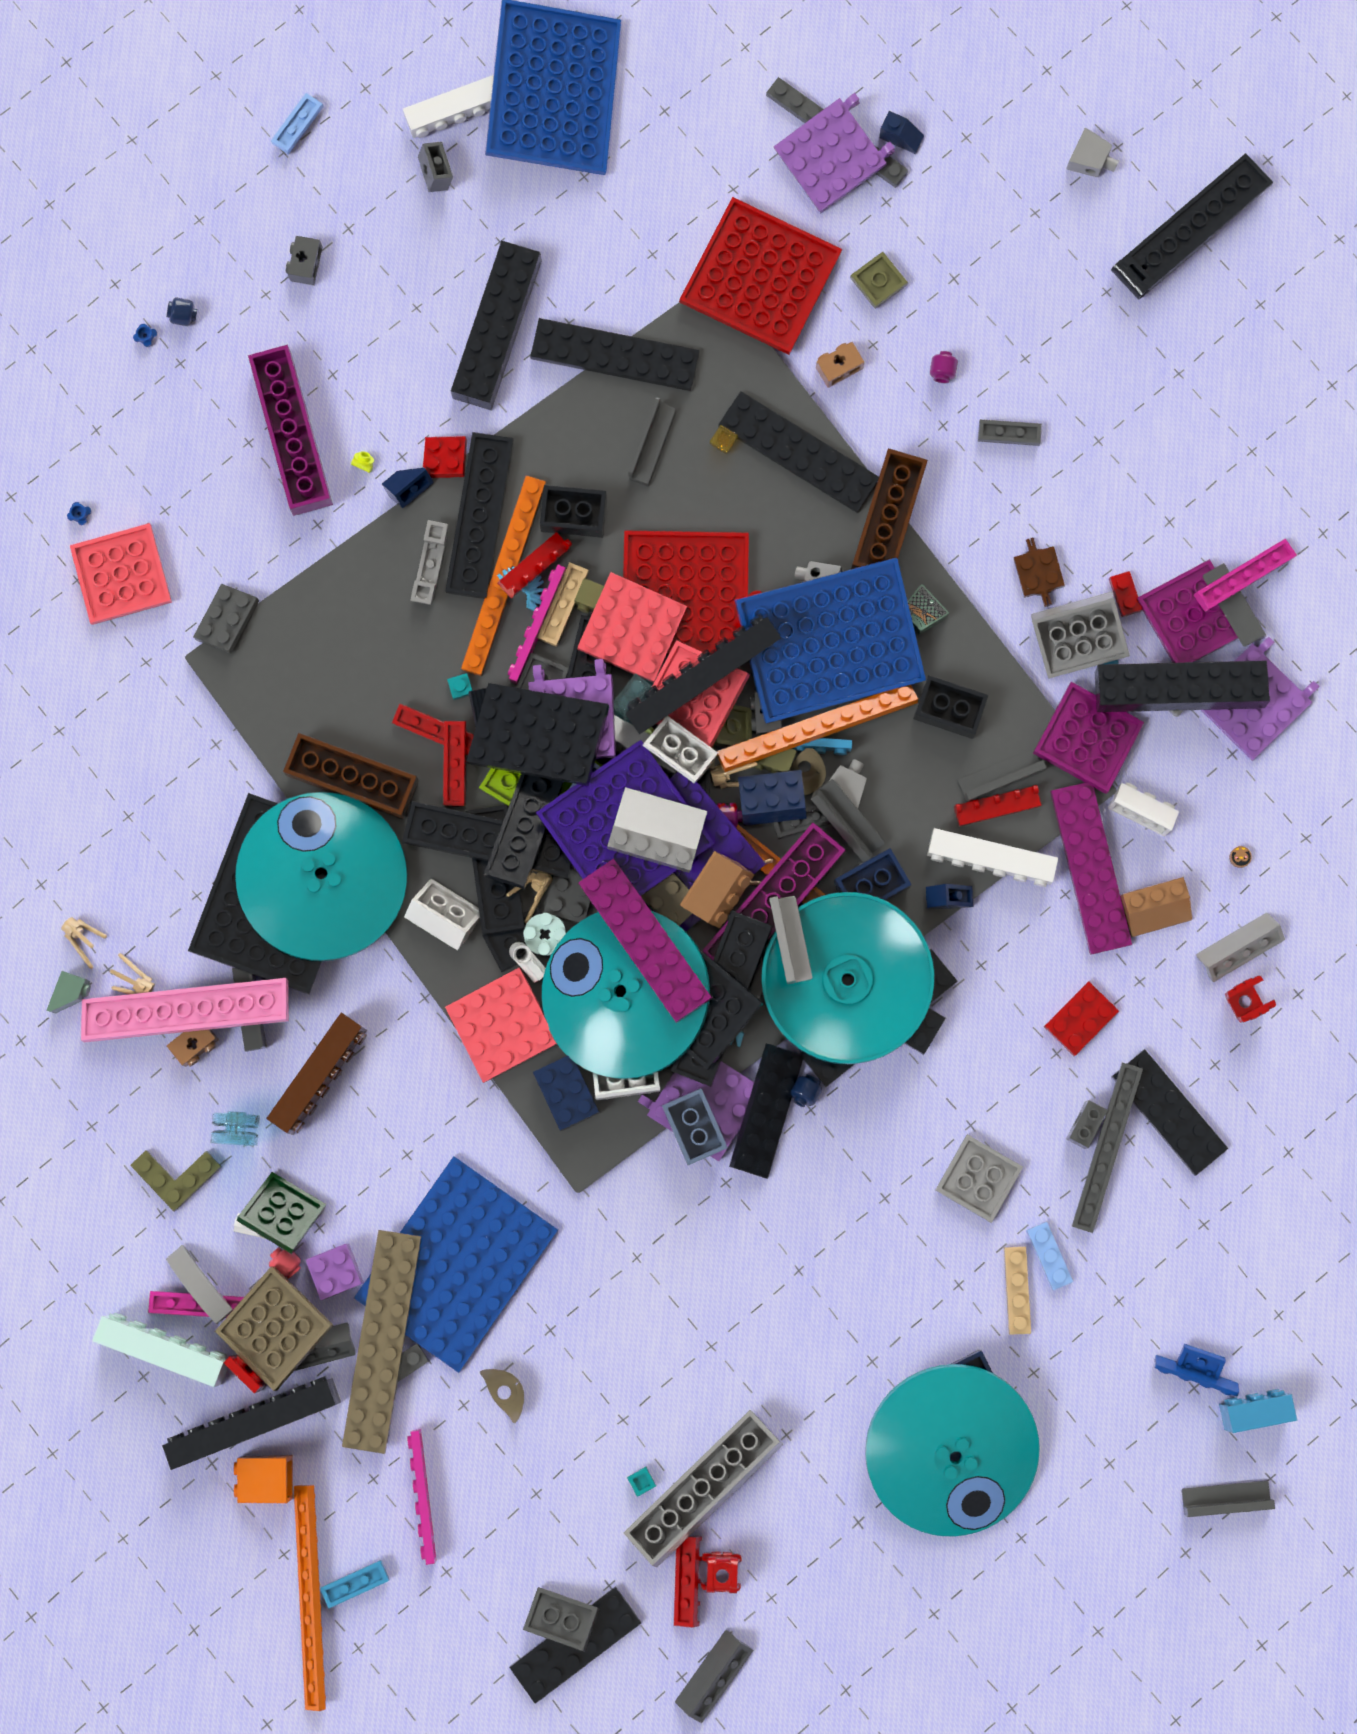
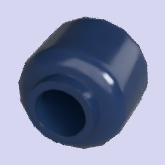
[166,297,197,327]
[791,1074,822,1107]

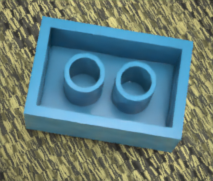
[1219,1389,1298,1433]

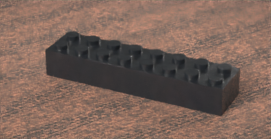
[451,240,542,411]
[625,613,781,735]
[1094,661,1270,712]
[162,1376,341,1470]

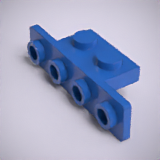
[1154,1344,1239,1396]

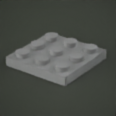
[935,1134,1023,1223]

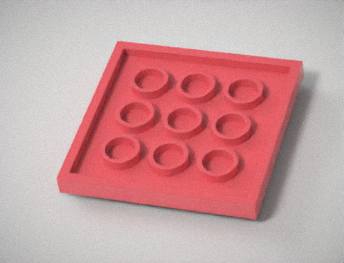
[70,523,172,625]
[577,572,687,683]
[653,640,750,748]
[445,967,557,1083]

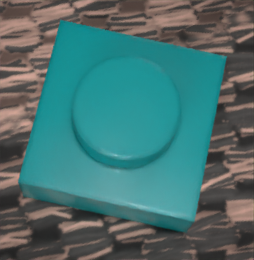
[447,673,473,700]
[627,1466,656,1497]

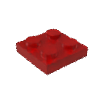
[423,436,467,478]
[224,1355,267,1393]

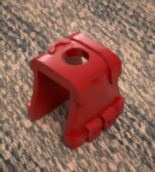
[1225,976,1276,1023]
[701,1551,742,1594]

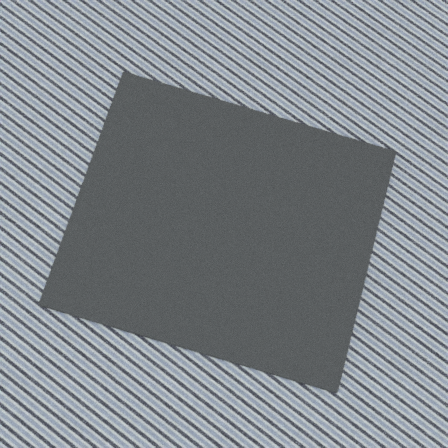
[185,303,1116,1193]

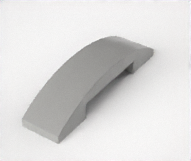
[410,520,448,605]
[166,1245,233,1324]

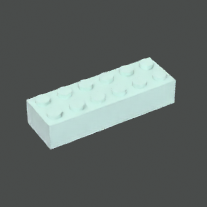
[92,1313,228,1387]

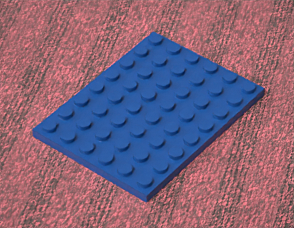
[485,0,621,175]
[735,558,926,723]
[354,1156,558,1373]

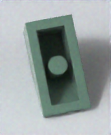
[46,971,91,1014]

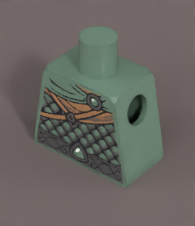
[908,584,949,635]

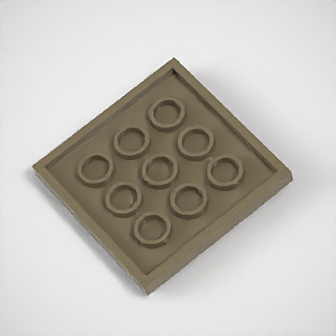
[215,1266,334,1391]

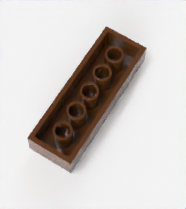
[851,448,928,569]
[283,733,419,819]
[266,1012,367,1135]

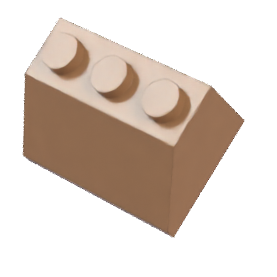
[680,851,754,928]
[1120,877,1192,938]

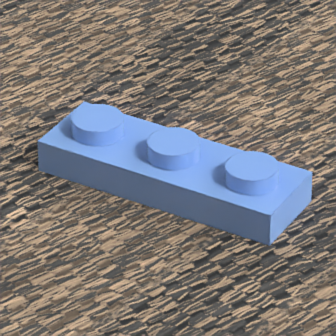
[271,93,323,155]
[1026,1222,1073,1290]

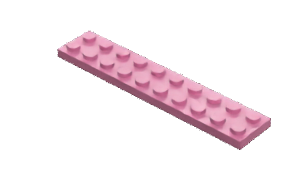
[81,978,289,1042]

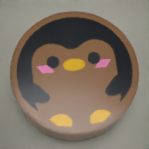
[1229,846,1252,868]

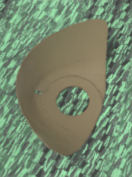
[790,748,826,795]
[480,1369,524,1423]

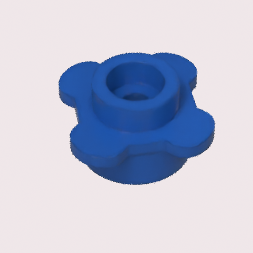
[133,324,157,347]
[67,502,91,526]

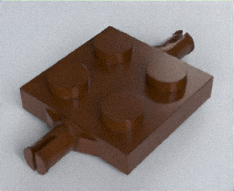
[1013,538,1065,607]

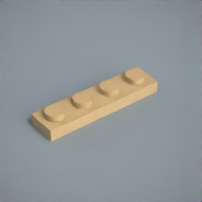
[537,562,589,647]
[1004,1247,1031,1335]

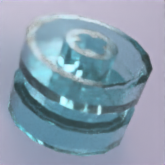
[210,1111,260,1146]

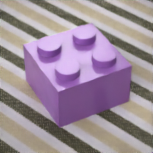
[306,1244,364,1300]

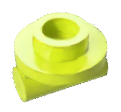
[351,451,374,473]

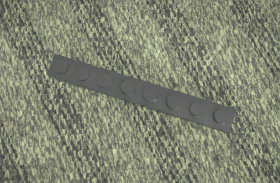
[766,77,908,188]
[1072,1062,1143,1233]

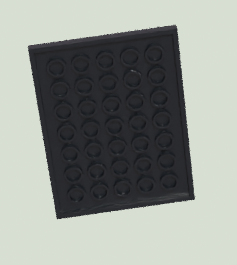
[188,793,328,995]

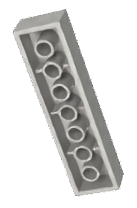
[623,1410,783,1567]

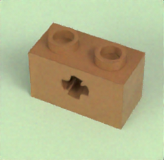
[816,342,865,388]
[167,1029,219,1067]

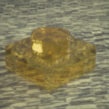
[710,425,738,454]

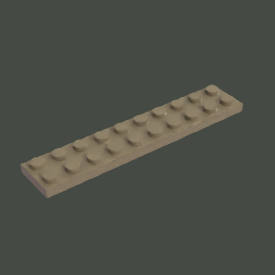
[342,1230,422,1454]

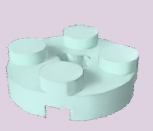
[523,913,566,956]

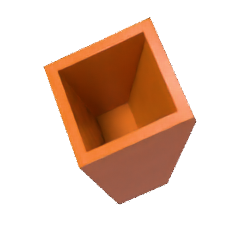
[234,1455,293,1503]

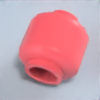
[269,1247,301,1279]

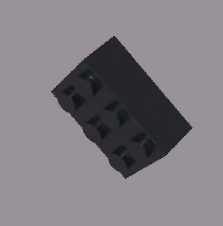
[540,485,607,538]
[913,675,989,739]

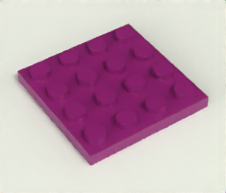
[1137,559,1238,663]
[1033,682,1144,794]

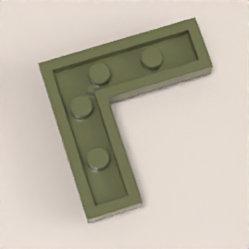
[130,1150,222,1212]

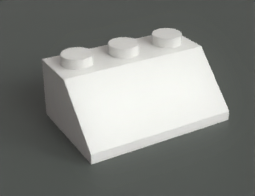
[643,716,718,783]
[1108,783,1179,837]
[404,879,480,950]
[593,1072,661,1100]

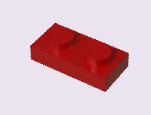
[1109,571,1143,617]

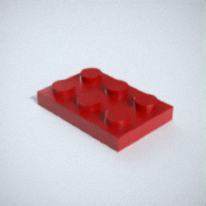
[1043,981,1119,1056]

